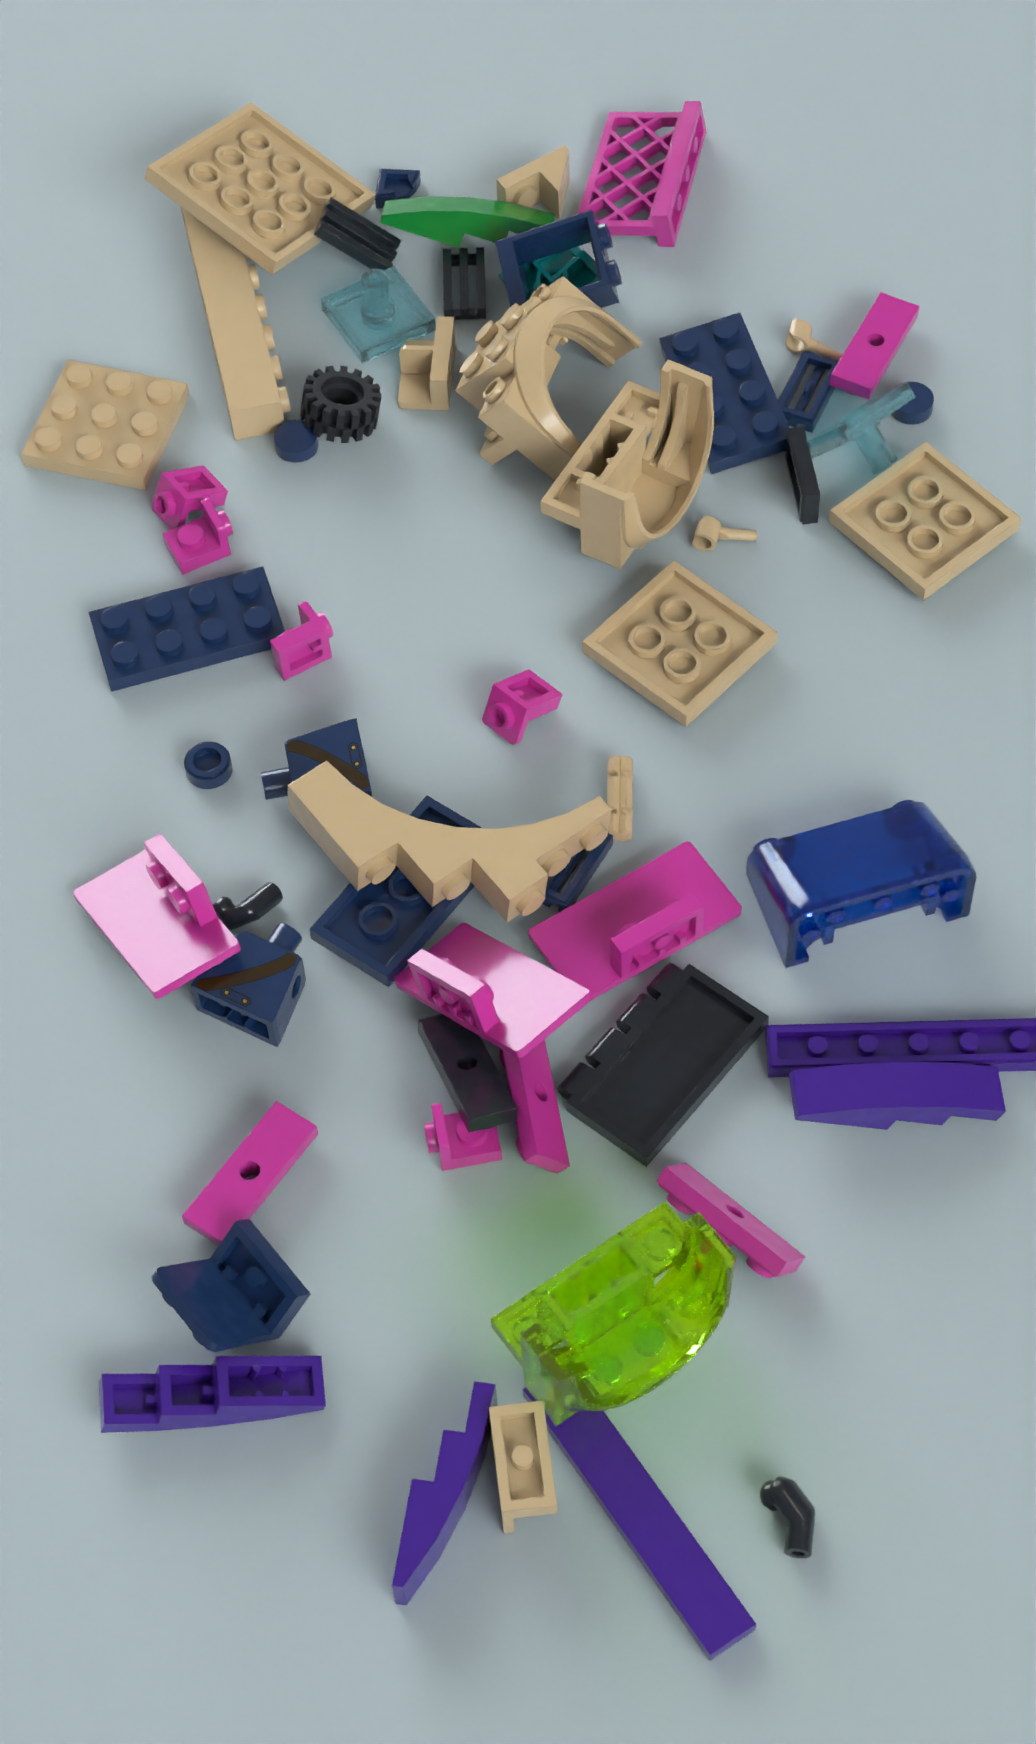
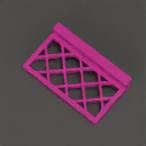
[578,101,707,247]

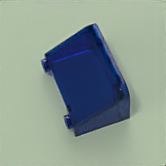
[746,800,977,968]

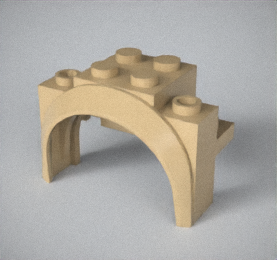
[455,276,642,481]
[540,360,714,570]

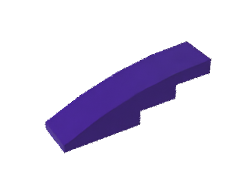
[789,1062,1006,1130]
[99,1356,326,1433]
[392,1381,498,1605]

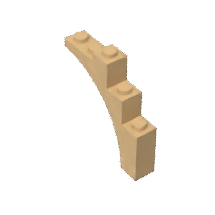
[288,761,612,923]

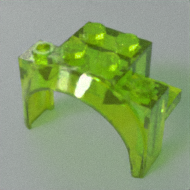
[491,1201,736,1426]

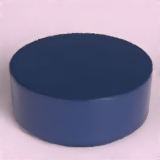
[889,382,934,425]
[274,420,319,463]
[184,742,233,789]

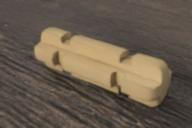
[607,755,633,842]

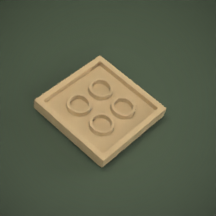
[21,360,190,491]
[829,442,1022,601]
[582,560,778,727]

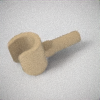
[786,319,843,361]
[692,516,757,552]

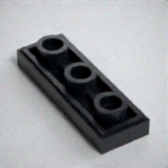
[418,1014,518,1132]

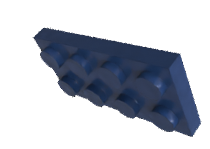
[659,312,790,474]
[88,566,285,692]
[309,795,482,987]

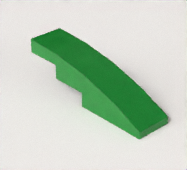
[380,196,555,248]

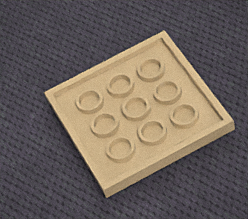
[144,102,376,275]

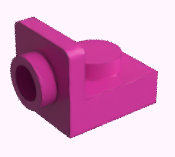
[152,465,228,529]
[162,498,233,575]
[270,600,333,681]
[482,669,562,745]
[424,1103,502,1171]

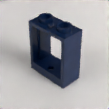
[495,209,622,308]

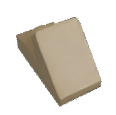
[496,145,570,220]

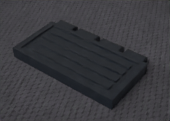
[557,963,769,1167]

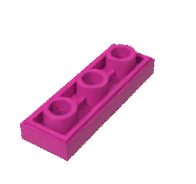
[829,292,920,399]
[499,1039,570,1174]
[182,1101,318,1246]
[656,1163,805,1279]

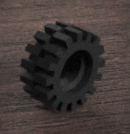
[300,366,382,443]

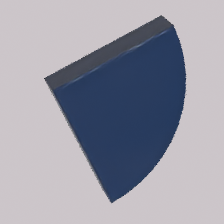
[375,169,421,208]

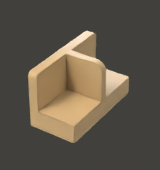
[398,316,456,410]
[489,1400,558,1534]

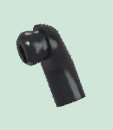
[213,882,283,931]
[760,1476,815,1558]

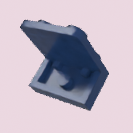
[151,1219,311,1352]

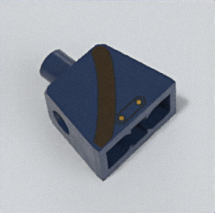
[261,718,372,800]
[191,923,306,1047]

